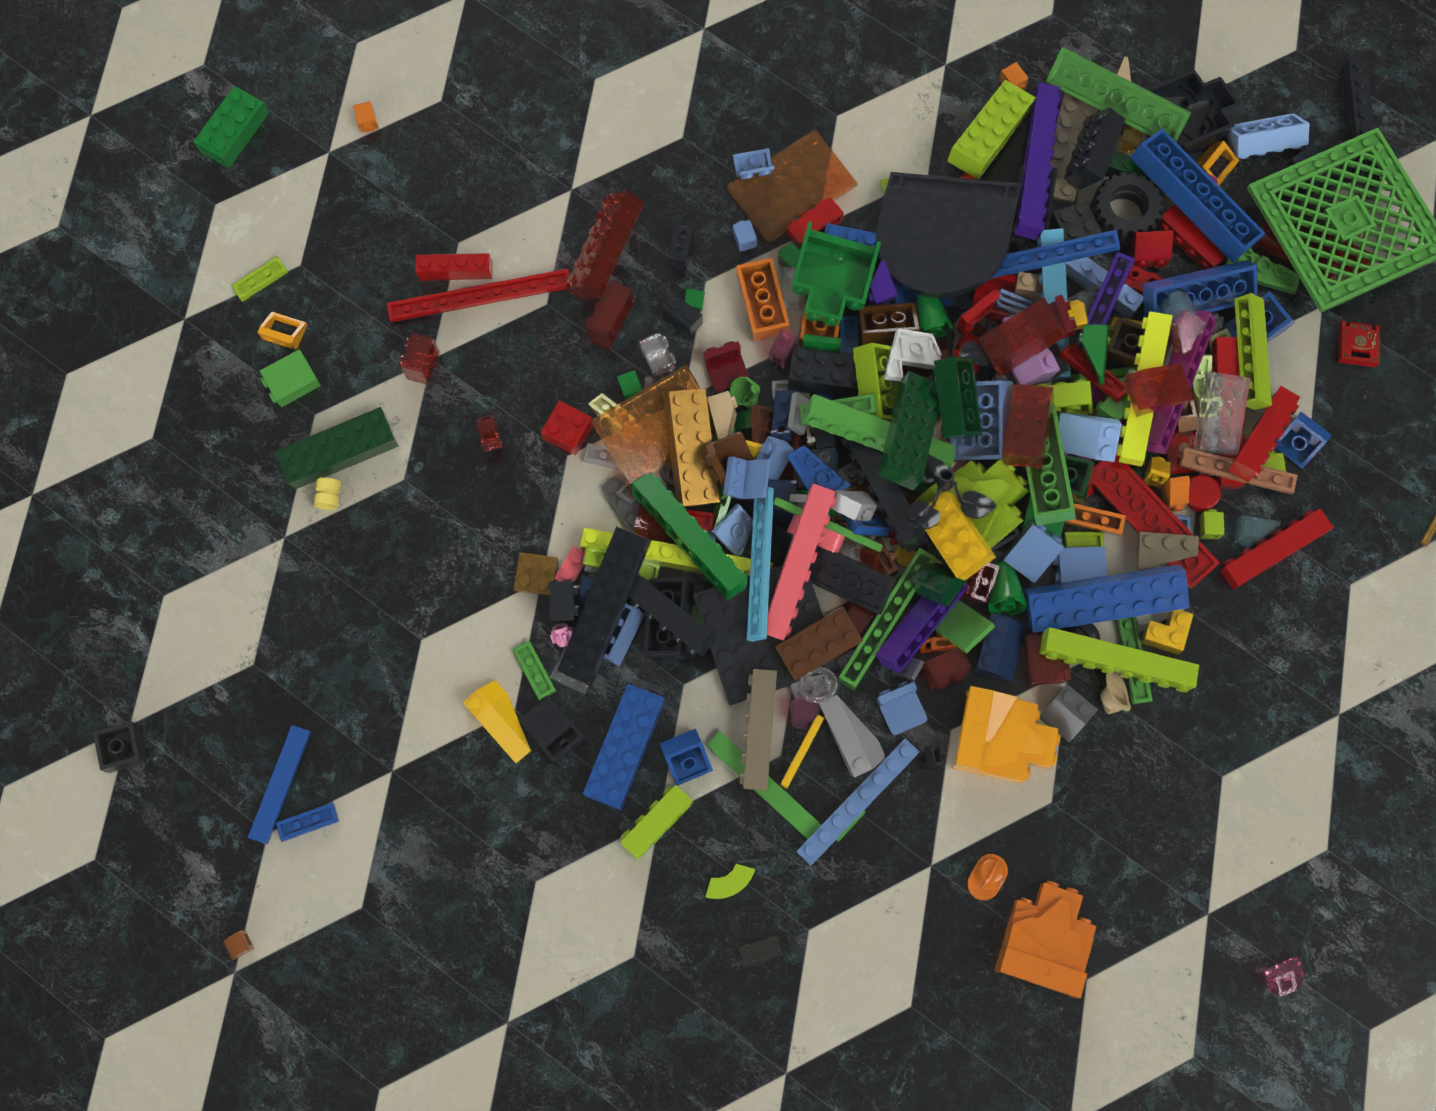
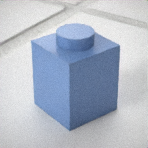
[733,220,757,252]

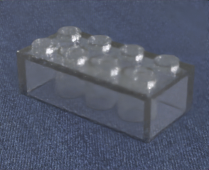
[1194,372,1250,456]

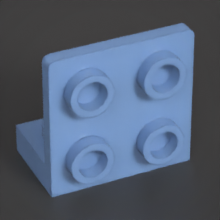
[723,457,771,499]

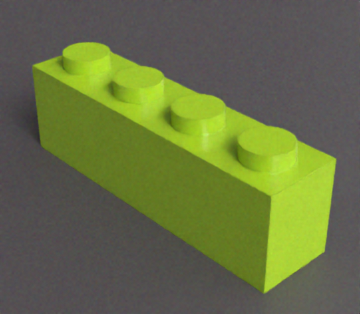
[620,785,694,861]

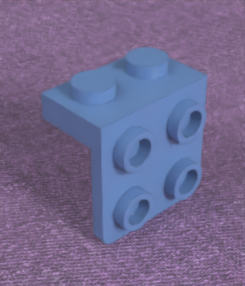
[733,148,775,180]
[876,681,927,735]

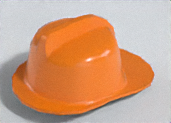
[968,854,1008,900]

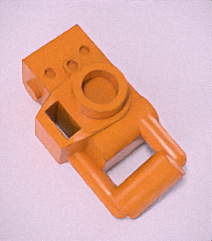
[918,633,958,653]

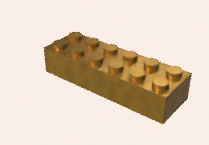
[663,388,720,507]

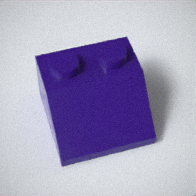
[866,260,897,305]

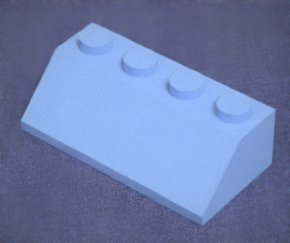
[1226,113,1309,159]

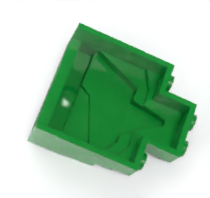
[790,222,881,326]

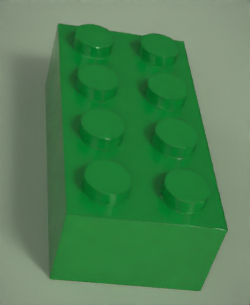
[193,86,270,168]

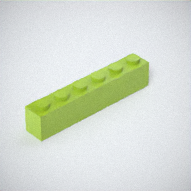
[1234,293,1272,410]

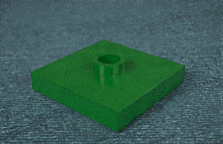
[802,334,841,353]

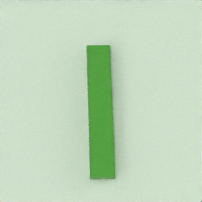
[773,497,883,553]
[1116,616,1153,704]

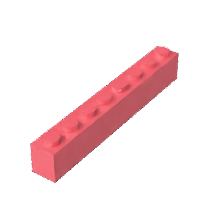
[767,484,837,641]

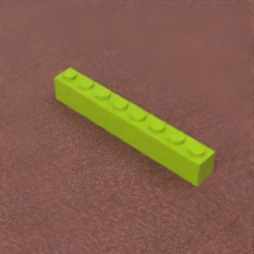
[1039,627,1199,692]

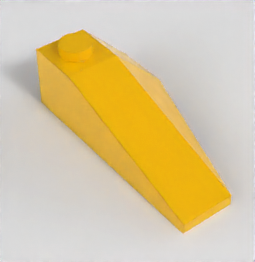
[463,680,531,764]

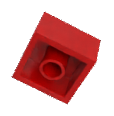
[541,401,594,456]

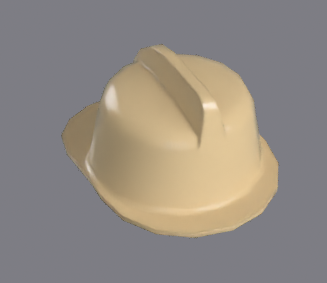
[1100,673,1131,714]

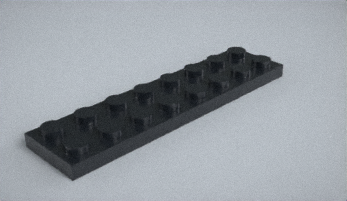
[743,523,896,615]
[557,526,652,686]

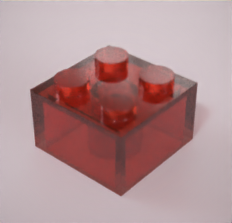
[399,333,440,385]
[921,647,971,690]

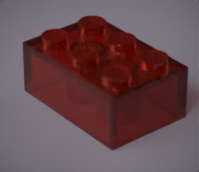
[585,280,634,350]

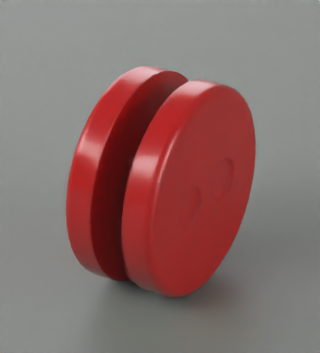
[1186,475,1221,512]

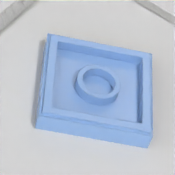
[711,504,753,556]

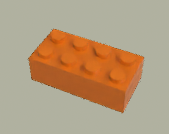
[736,258,790,341]

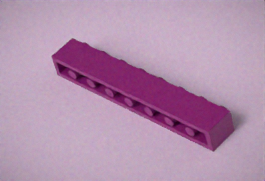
[1146,310,1217,454]

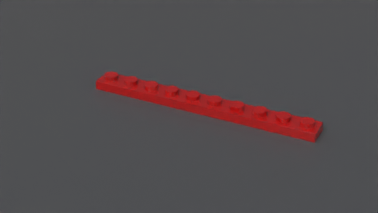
[387,269,572,322]

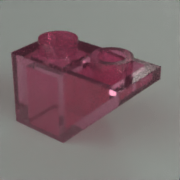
[1170,309,1206,355]
[769,328,798,368]
[1262,956,1306,997]

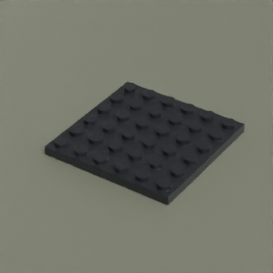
[693,565,840,706]

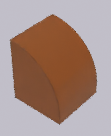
[224,930,255,961]

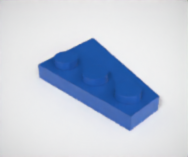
[787,446,851,492]

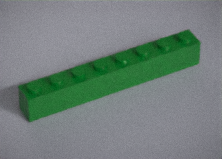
[632,472,747,601]

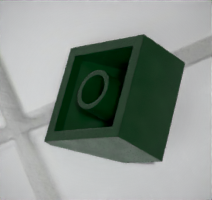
[910,562,970,607]

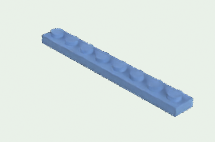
[797,738,919,866]

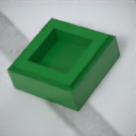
[685,289,705,311]

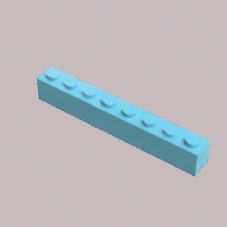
[1037,228,1071,381]

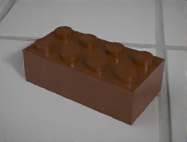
[774,606,863,681]

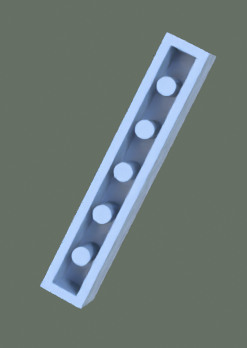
[1066,257,1143,319]

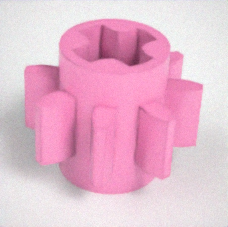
[550,623,573,647]

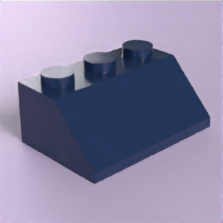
[974,613,1026,683]

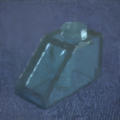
[1160,290,1197,331]
[1234,515,1281,547]

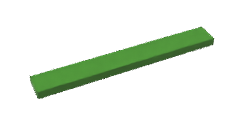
[706,731,833,844]

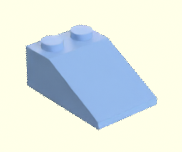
[1059,412,1122,462]

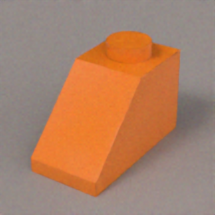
[1161,476,1190,512]

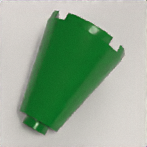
[916,294,954,339]
[988,560,1027,616]

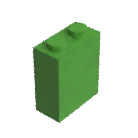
[260,349,321,407]

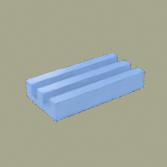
[995,289,1033,320]

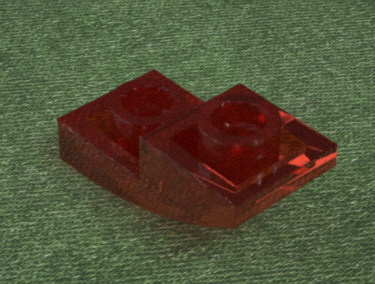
[860,547,884,573]

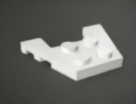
[884,329,942,382]

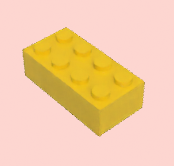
[925,492,996,580]

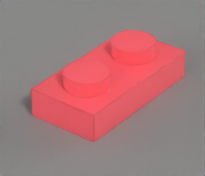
[554,546,585,581]

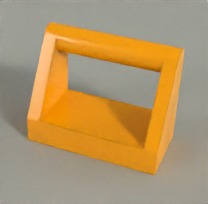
[1196,141,1239,186]
[257,312,307,350]

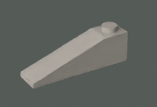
[818,695,886,777]

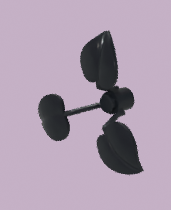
[959,318,1031,388]
[907,454,997,530]

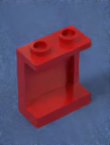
[971,274,1018,323]

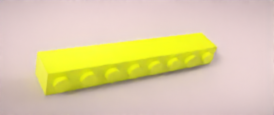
[1116,311,1173,466]

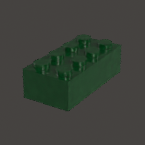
[933,356,982,439]

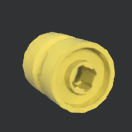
[314,478,341,510]

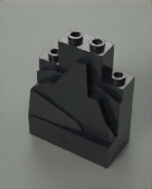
[1146,69,1241,158]

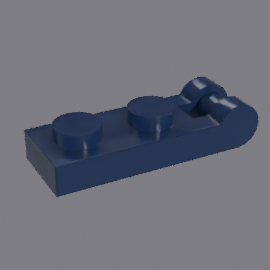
[771,390,795,441]

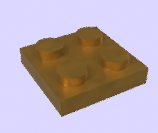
[514,553,558,596]

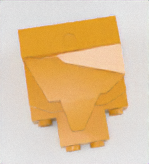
[952,686,1061,784]

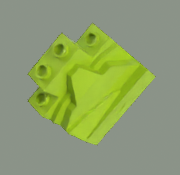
[913,459,1030,549]

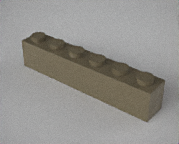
[740,669,777,791]

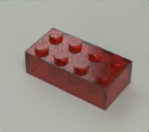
[978,298,1068,376]
[1001,384,1054,468]

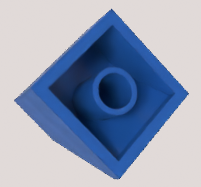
[1275,412,1331,469]
[660,728,713,786]

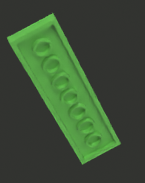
[1046,47,1191,142]

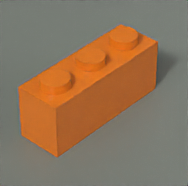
[1064,503,1126,536]

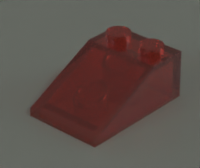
[1124,363,1194,417]

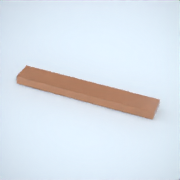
[1179,447,1298,494]

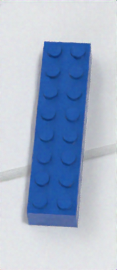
[1130,129,1266,263]
[1025,565,1189,633]

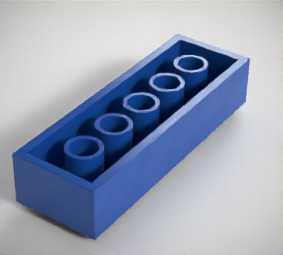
[1143,260,1258,321]
[583,684,665,811]

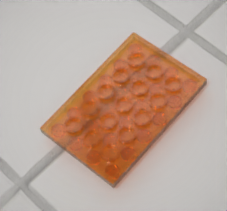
[727,129,857,243]
[591,364,716,487]

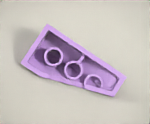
[1002,314,1060,387]

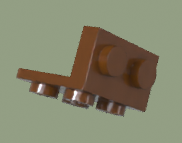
[705,432,754,487]

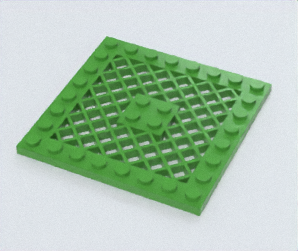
[1247,128,1436,313]

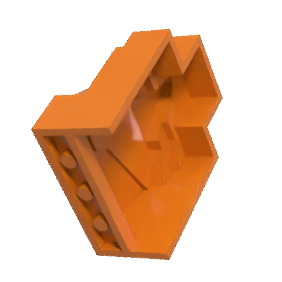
[994,881,1096,998]

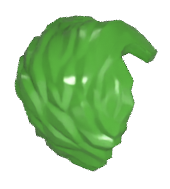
[730,376,760,410]

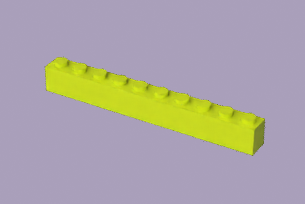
[580,528,773,576]

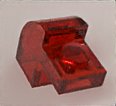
[476,414,503,452]

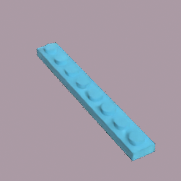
[747,487,774,642]

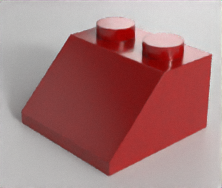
[1128,230,1174,269]

